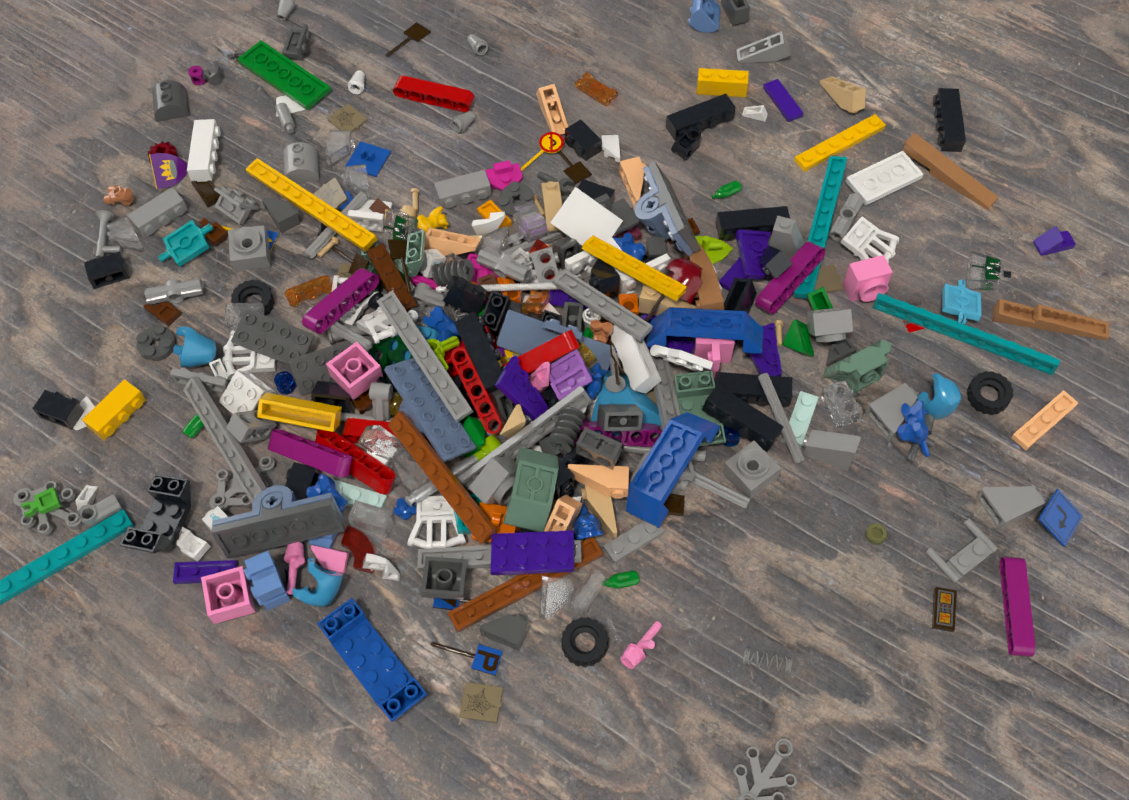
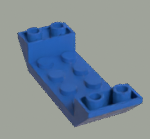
[647,307,763,354]
[626,412,720,528]
[317,598,427,722]

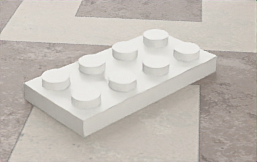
[845,151,924,206]

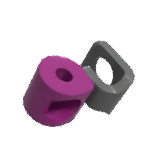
[188,62,222,86]

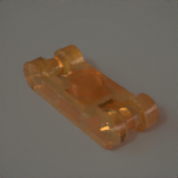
[575,72,618,106]
[285,275,332,307]
[521,290,550,314]

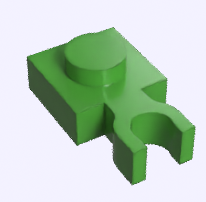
[21,487,61,518]

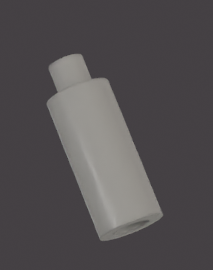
[275,103,295,134]

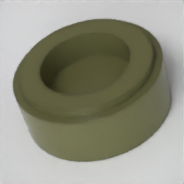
[865,523,887,545]

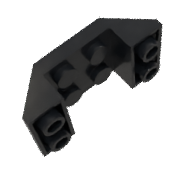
[482,291,562,336]
[556,438,622,500]
[120,474,191,554]

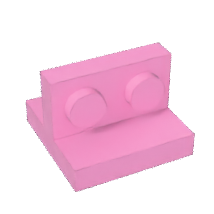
[693,337,735,378]

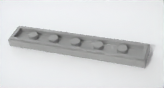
[553,269,653,342]

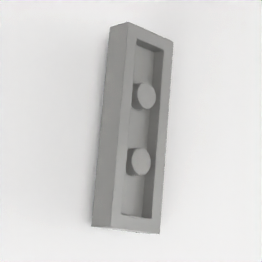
[170,368,229,394]
[603,521,665,565]

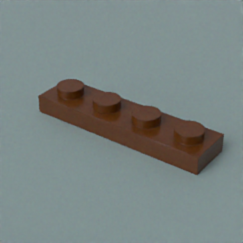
[367,244,417,312]

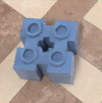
[244,551,291,611]

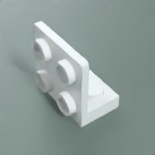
[347,199,392,232]
[219,370,276,414]

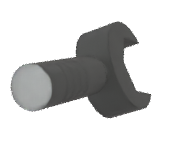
[537,171,574,196]

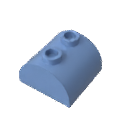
[689,0,720,33]

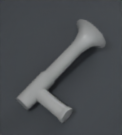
[95,210,122,258]
[605,357,627,393]

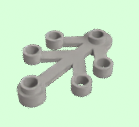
[209,456,276,512]
[13,481,83,536]
[733,738,797,800]

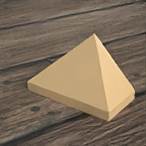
[500,404,526,438]

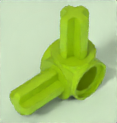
[426,336,460,371]

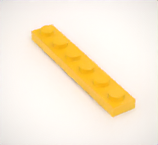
[794,114,886,172]
[582,235,687,301]

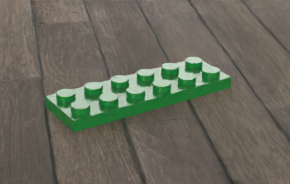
[237,40,331,110]

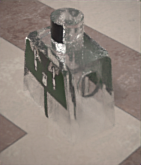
[381,209,422,244]
[966,251,1011,291]

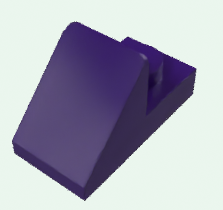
[1033,226,1076,256]

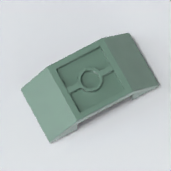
[361,230,425,284]
[674,370,726,446]
[503,447,559,532]

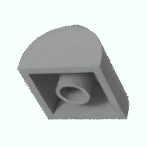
[283,142,320,183]

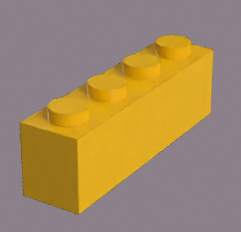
[257,393,342,432]

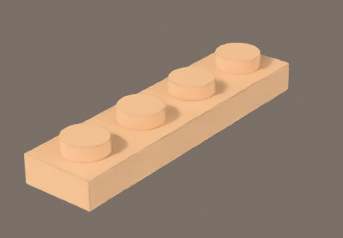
[1011,390,1079,451]

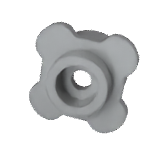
[507,232,524,247]

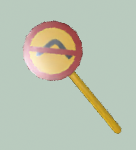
[520,132,564,171]

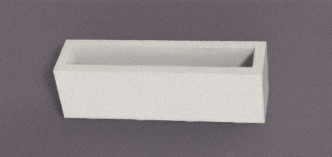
[187,119,221,182]
[610,325,662,394]

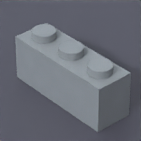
[434,170,491,209]
[127,188,188,239]

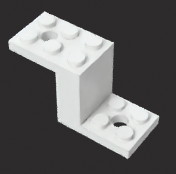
[565,238,671,296]

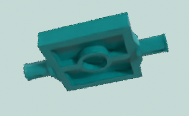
[158,220,214,267]

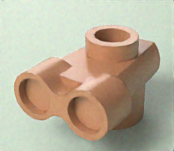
[104,185,134,206]
[590,320,613,344]

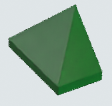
[806,287,833,310]
[782,319,815,357]
[462,416,485,458]

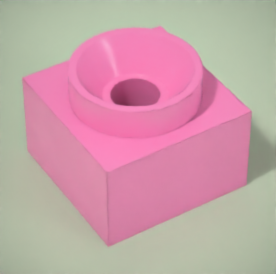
[843,255,893,302]
[326,342,383,400]
[201,566,256,624]

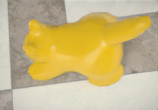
[414,206,449,234]

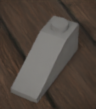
[736,31,791,63]

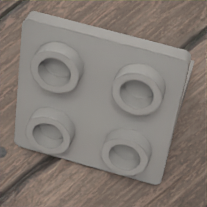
[214,186,260,225]

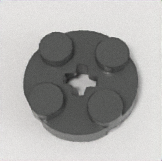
[499,181,535,218]
[136,324,176,361]

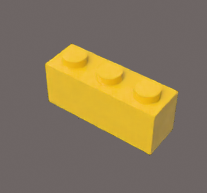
[696,68,749,97]
[82,379,146,441]

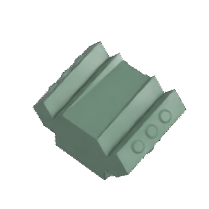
[823,340,892,394]

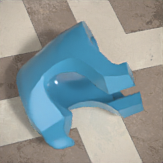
[173,327,217,368]
[916,373,961,420]
[292,558,344,607]

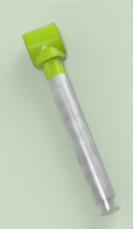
[405,435,502,507]

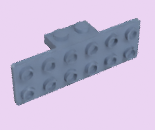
[496,310,615,382]
[384,358,476,462]

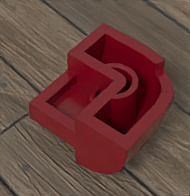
[666,258,703,304]

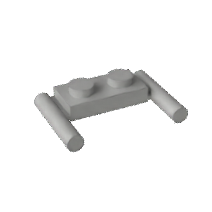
[925,518,999,584]

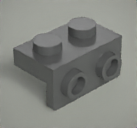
[282,24,311,59]

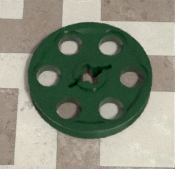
[368,336,414,393]

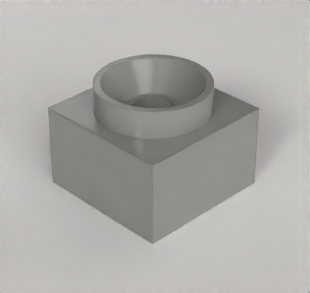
[228,225,271,272]
[806,307,853,342]
[722,441,781,499]
[469,457,517,506]

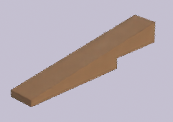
[902,133,998,210]
[992,299,1109,340]

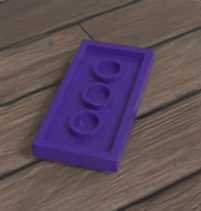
[490,530,574,575]

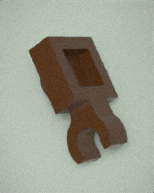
[198,217,228,246]

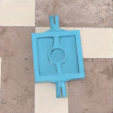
[942,279,982,324]

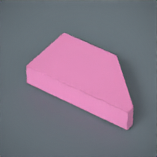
[528,362,550,394]
[311,545,349,573]

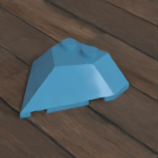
[591,370,662,436]

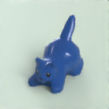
[612,233,646,262]
[423,306,462,342]
[583,363,607,400]
[897,400,930,457]
[306,473,348,512]
[574,502,604,540]

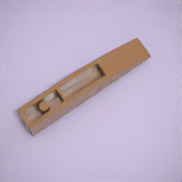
[683,239,724,310]

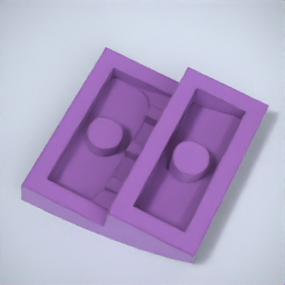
[549,349,593,401]

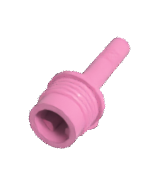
[284,542,305,595]
[620,621,662,669]

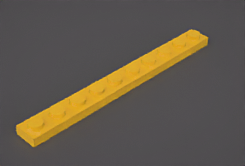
[245,158,378,252]

